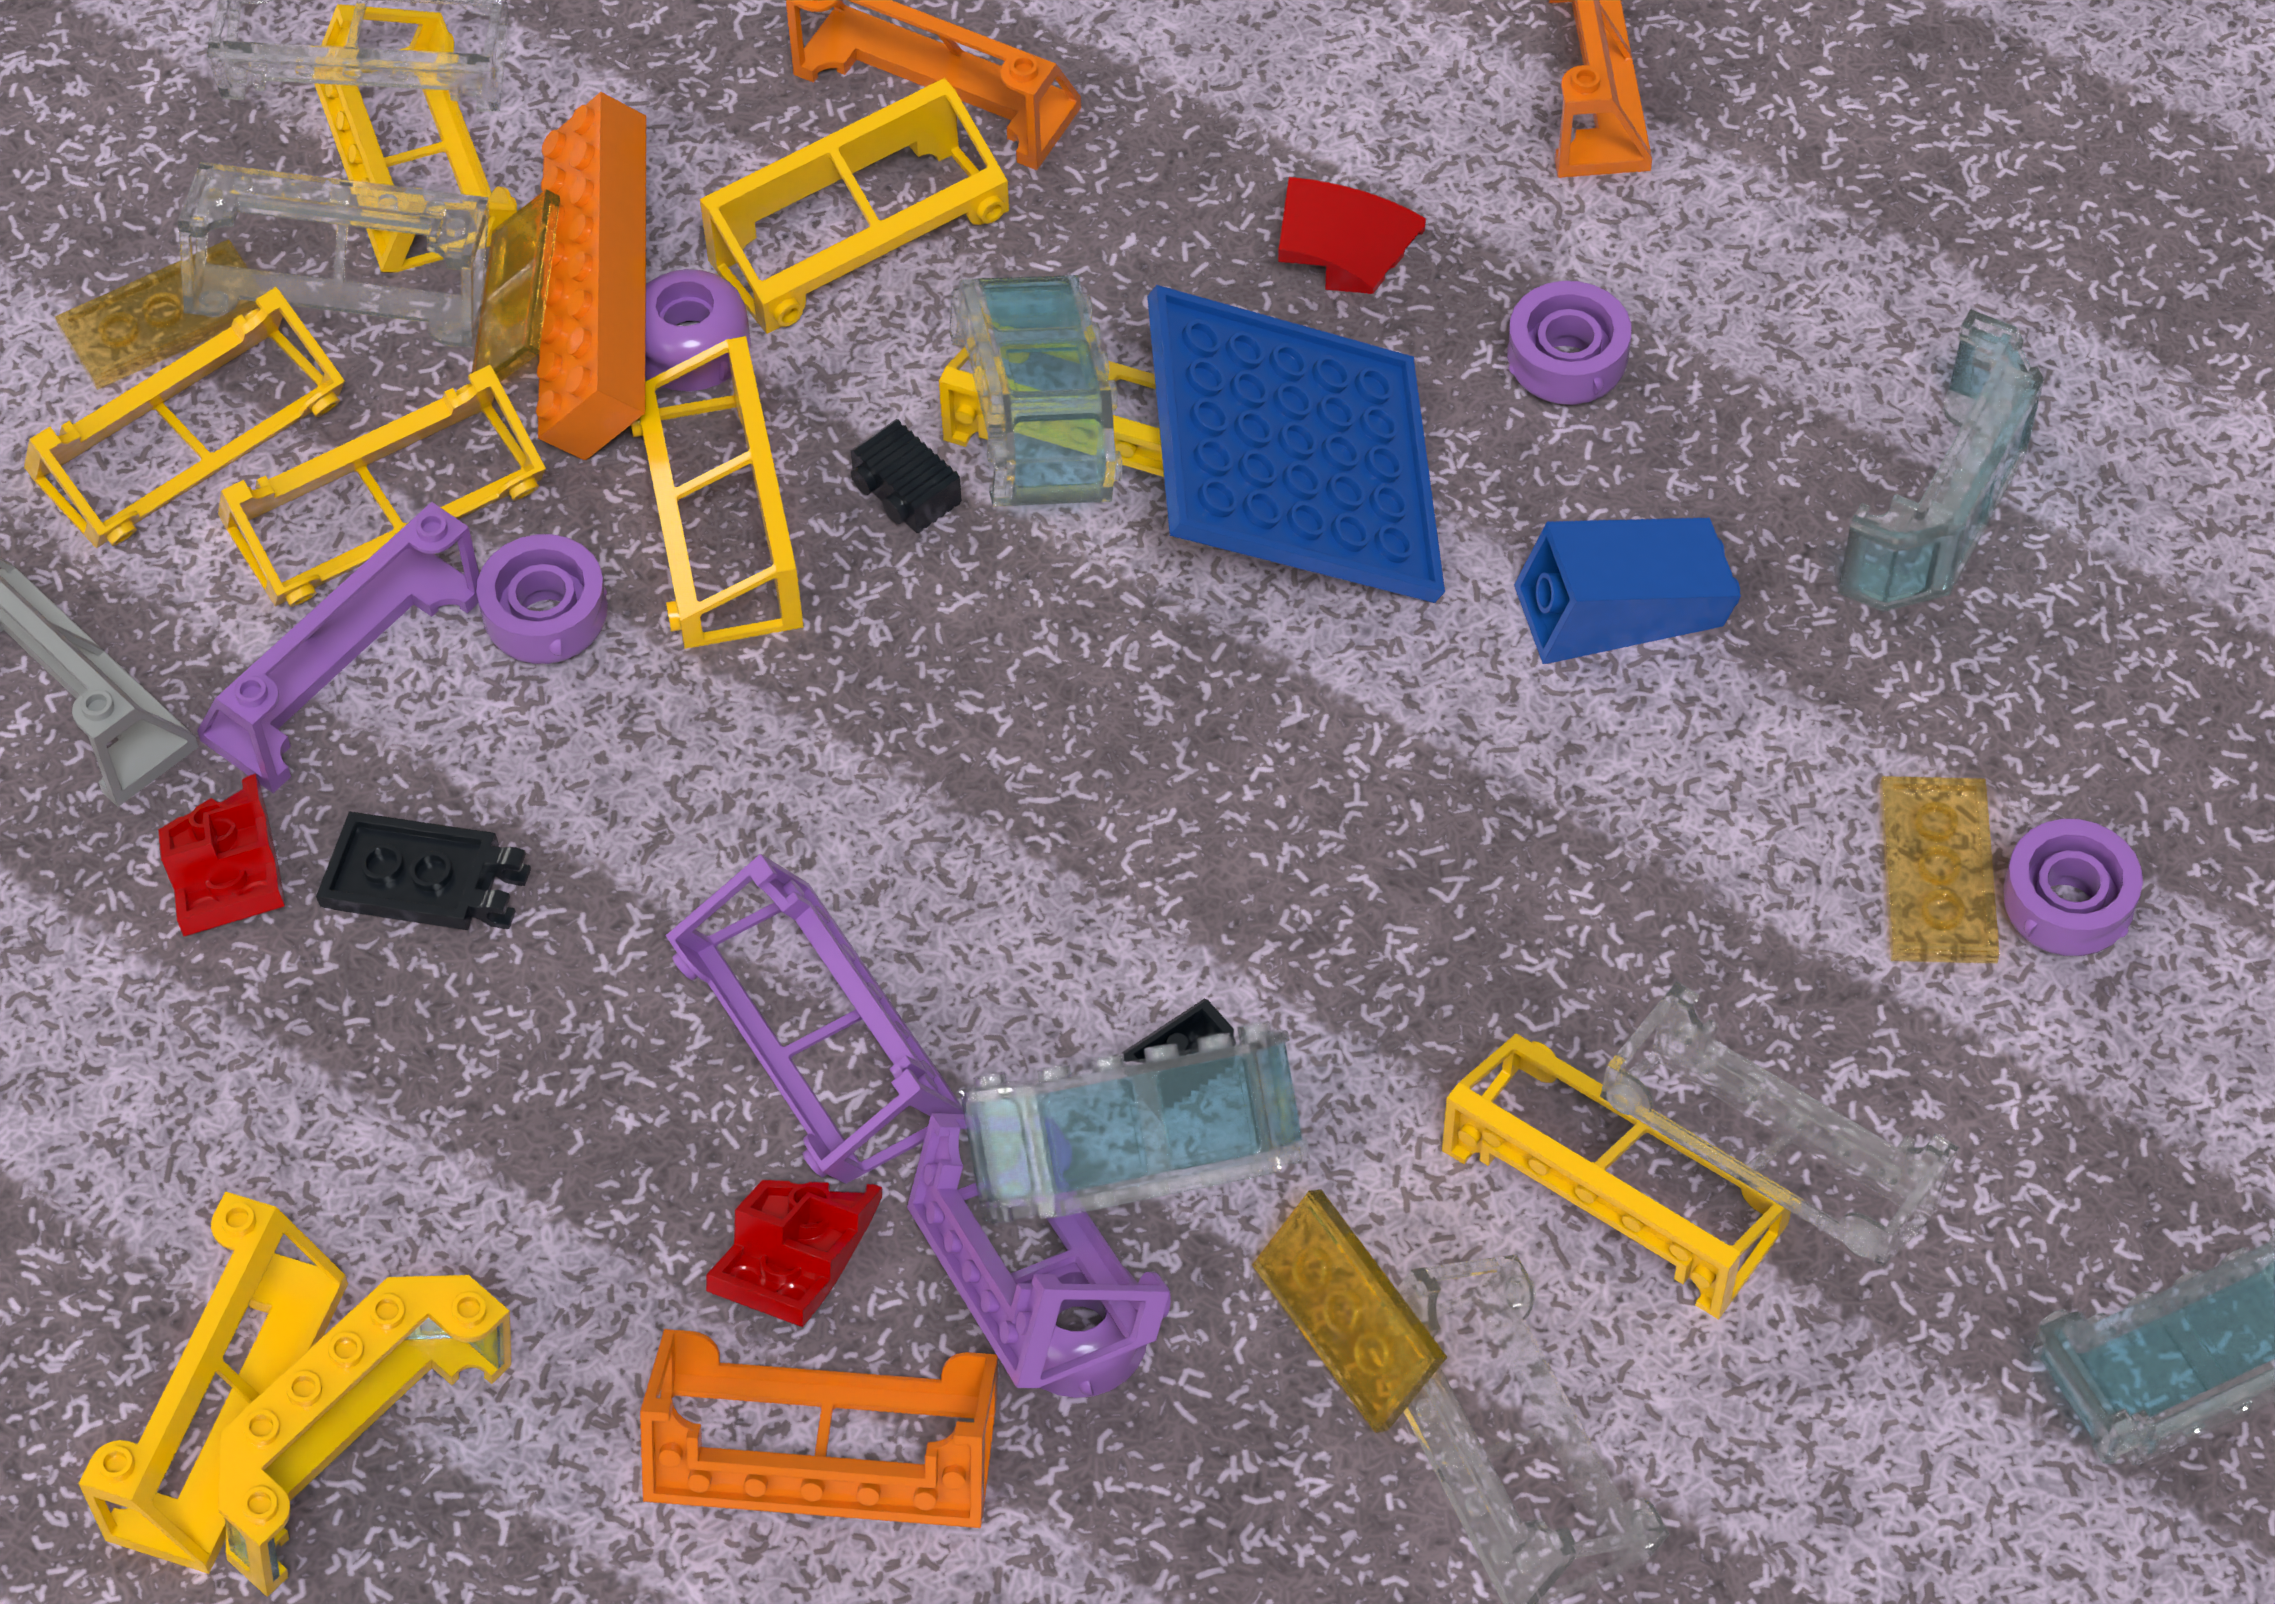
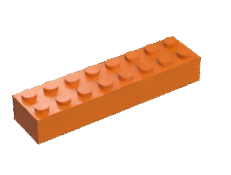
[536,92,646,460]

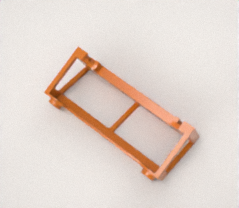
[786,0,1081,170]
[1548,0,1652,178]
[640,1329,998,1528]

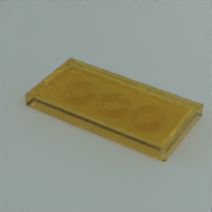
[472,189,560,382]
[54,239,265,390]
[1880,776,2000,964]
[1252,1189,1447,1433]

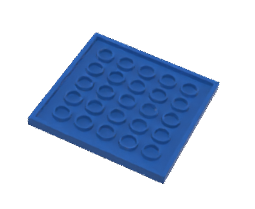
[1147,285,1445,603]

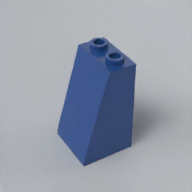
[1514,518,1741,664]

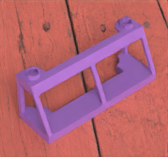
[197,502,479,793]
[666,854,967,1184]
[907,1113,1171,1388]

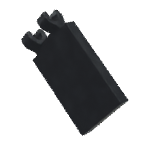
[316,811,531,930]

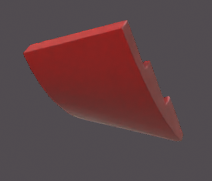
[1278,177,1426,294]
[158,773,285,936]
[706,1180,882,1327]

